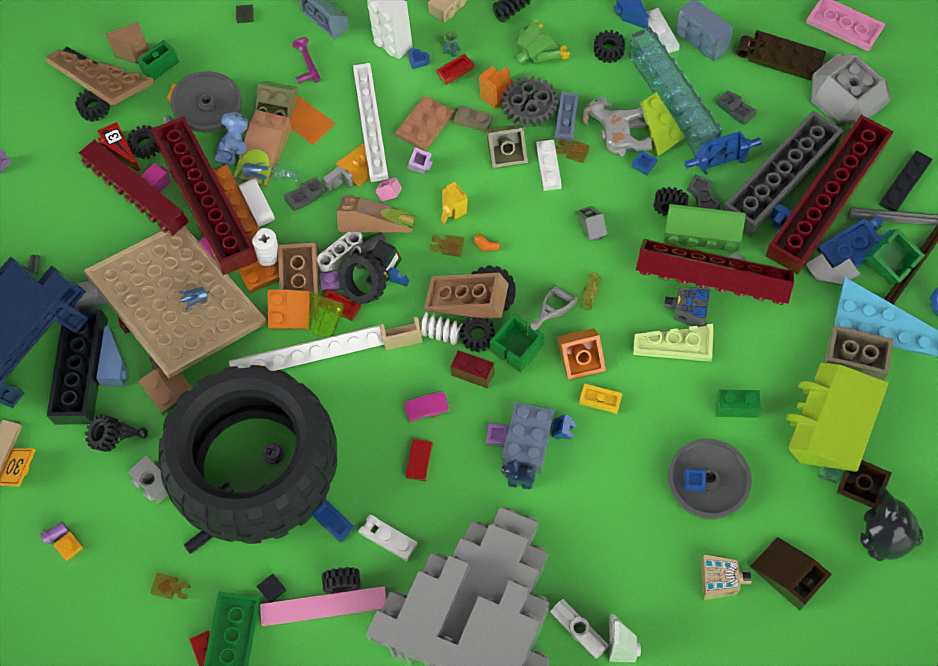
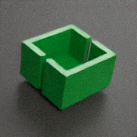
[863,228,925,284]
[490,313,544,372]

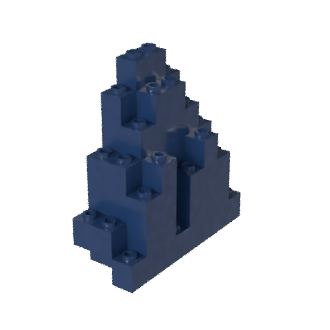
[0,256,88,408]

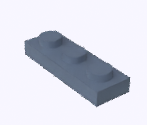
[555,92,579,141]

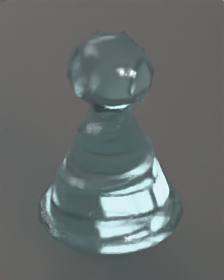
[271,164,300,181]

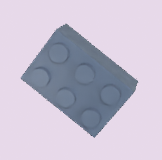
[676,0,733,61]
[502,402,554,474]

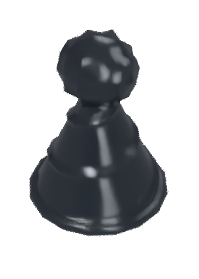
[119,422,148,441]

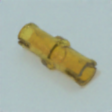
[580,272,601,310]

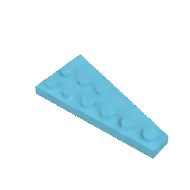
[833,277,938,358]

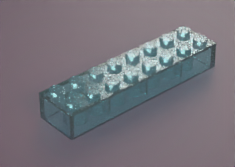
[629,27,722,155]

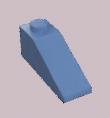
[96,326,129,386]

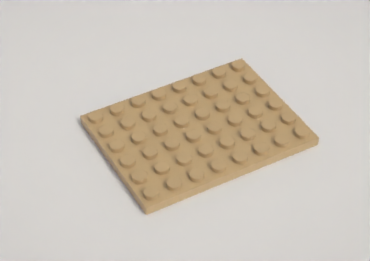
[84,226,266,379]

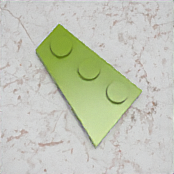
[640,92,685,157]

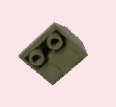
[256,81,298,120]

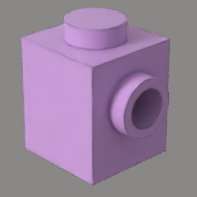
[407,147,433,175]

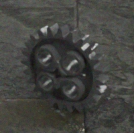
[502,76,559,128]

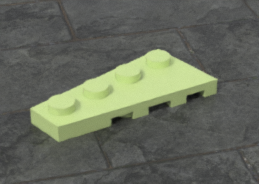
[633,323,713,362]

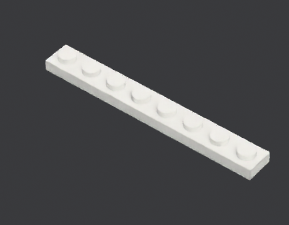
[353,63,389,182]
[229,325,384,371]

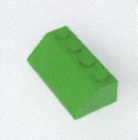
[664,204,746,252]

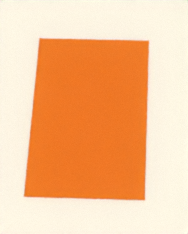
[290,95,336,145]

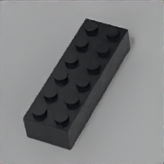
[47,309,108,425]

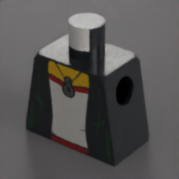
[365,239,402,285]

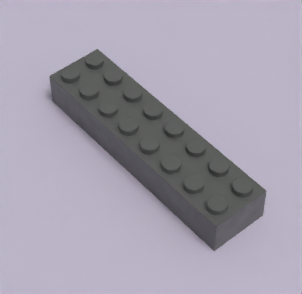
[723,110,843,236]

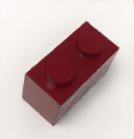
[450,350,495,389]

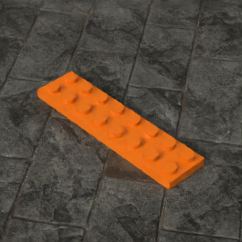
[213,164,279,293]

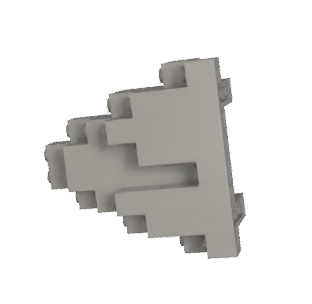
[366,507,550,666]

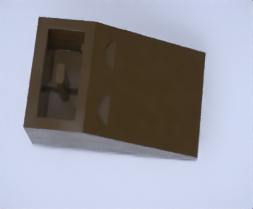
[750,537,832,610]

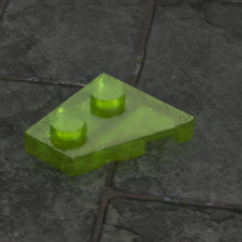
[309,293,345,338]

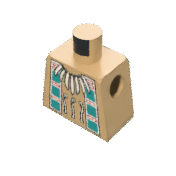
[701,555,751,600]

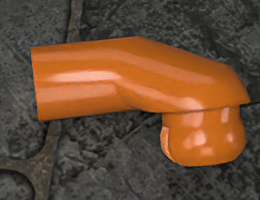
[474,234,500,252]

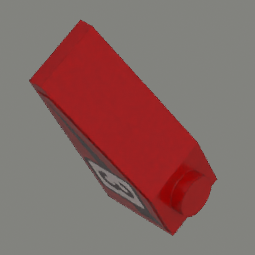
[97,122,140,172]

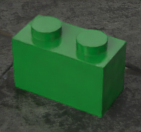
[137,40,179,81]
[716,389,761,418]

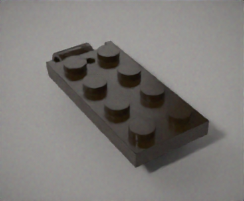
[736,30,826,81]

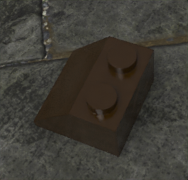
[836,460,892,510]

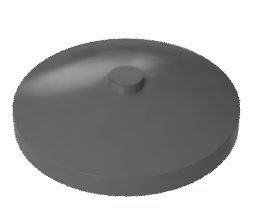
[171,71,242,133]
[668,439,752,520]

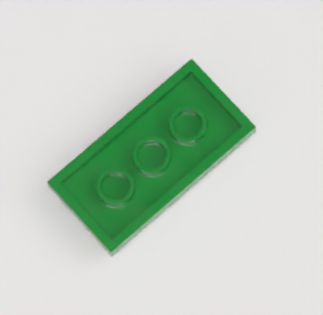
[204,591,261,666]

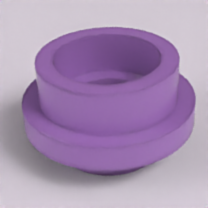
[263,444,283,464]

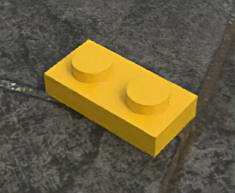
[579,384,623,414]

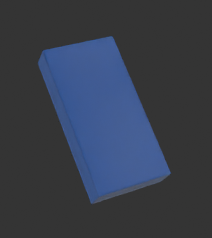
[312,500,355,542]

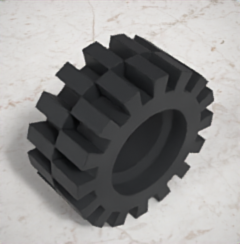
[594,30,625,63]
[75,89,110,122]
[127,125,160,159]
[653,187,689,216]
[460,317,495,352]
[85,414,122,452]
[322,567,361,594]

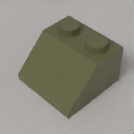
[486,124,528,168]

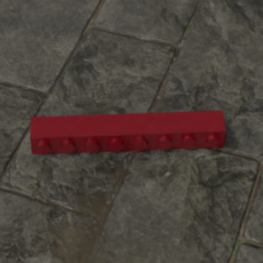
[79,139,189,236]

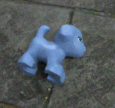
[215,112,249,166]

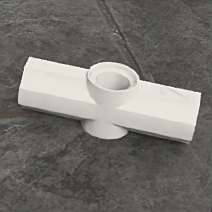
[550,599,609,659]

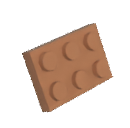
[395,96,454,151]

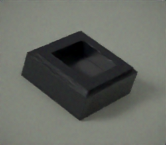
[256,573,286,603]

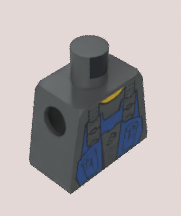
[664,288,710,327]

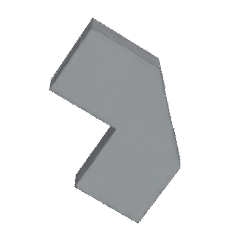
[806,254,860,285]

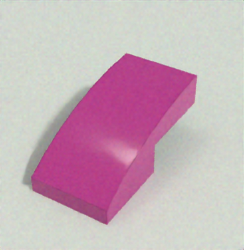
[404,392,450,422]

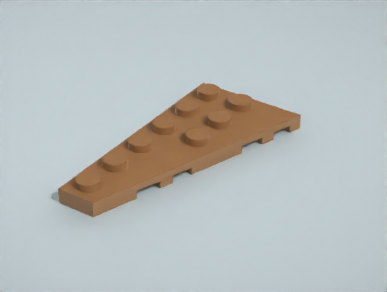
[45,50,154,106]

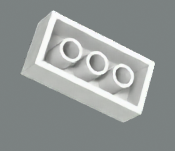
[367,0,413,59]

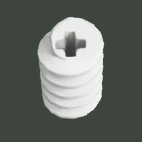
[253,228,278,266]
[420,312,462,345]

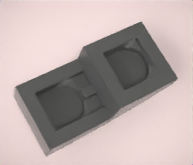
[716,90,756,125]
[285,178,326,211]

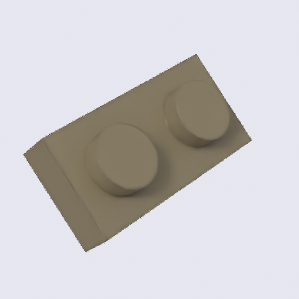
[453,106,492,132]

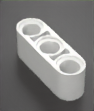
[238,178,275,227]
[317,232,364,273]

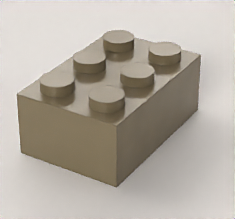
[824,325,894,381]

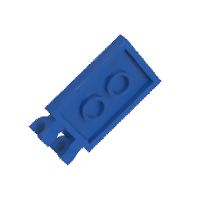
[817,216,891,269]

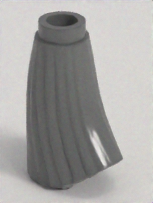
[349,232,387,269]

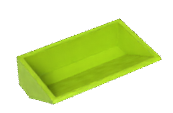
[785,363,889,472]

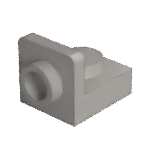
[323,166,353,192]

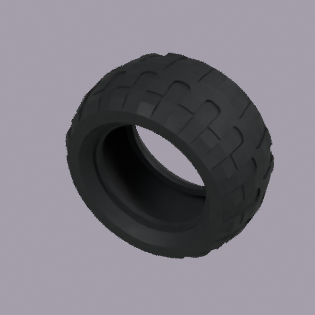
[158,365,338,544]

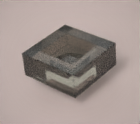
[236,4,254,23]

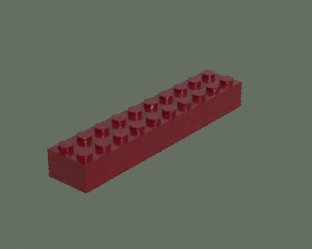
[765,115,894,275]
[151,116,258,276]

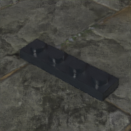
[879,150,933,211]

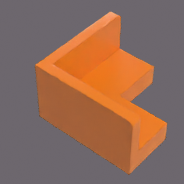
[479,66,512,109]

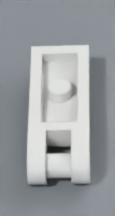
[358,514,418,561]

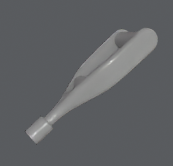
[531,285,578,330]

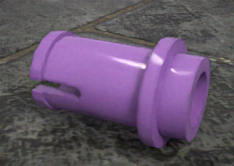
[40,521,69,545]

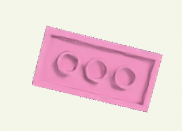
[806,0,885,52]

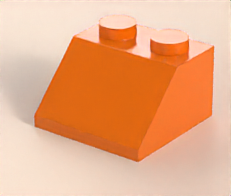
[268,290,310,330]
[557,328,606,380]

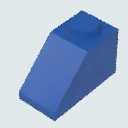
[614,0,649,29]

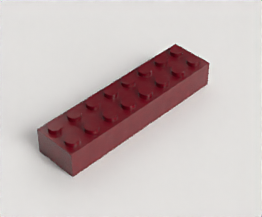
[635,239,794,305]

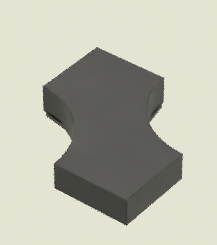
[687,174,721,210]

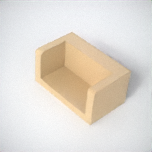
[380,317,423,350]

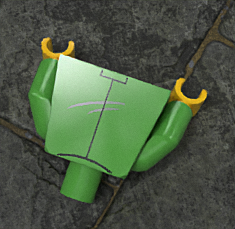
[515,20,570,65]

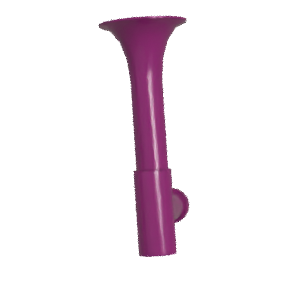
[292,37,321,84]

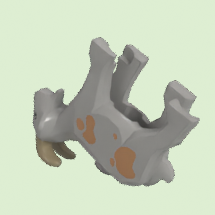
[582,96,652,157]

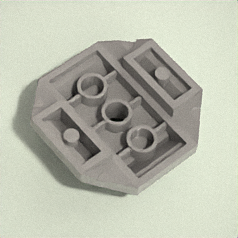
[811,53,891,125]

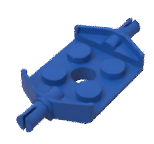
[684,131,762,175]

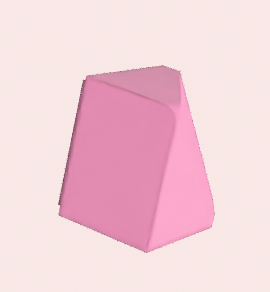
[376,177,402,202]

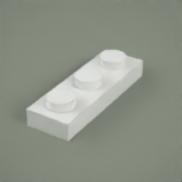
[647,8,680,55]
[536,140,562,191]

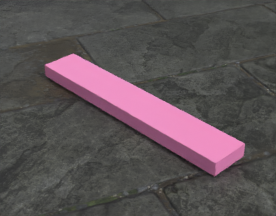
[260,586,387,626]

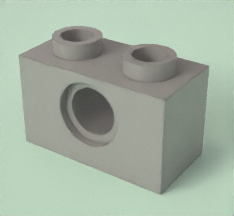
[128,456,168,505]

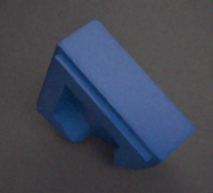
[388,267,409,286]

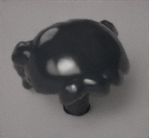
[860,487,924,561]

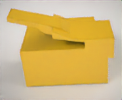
[440,182,468,224]

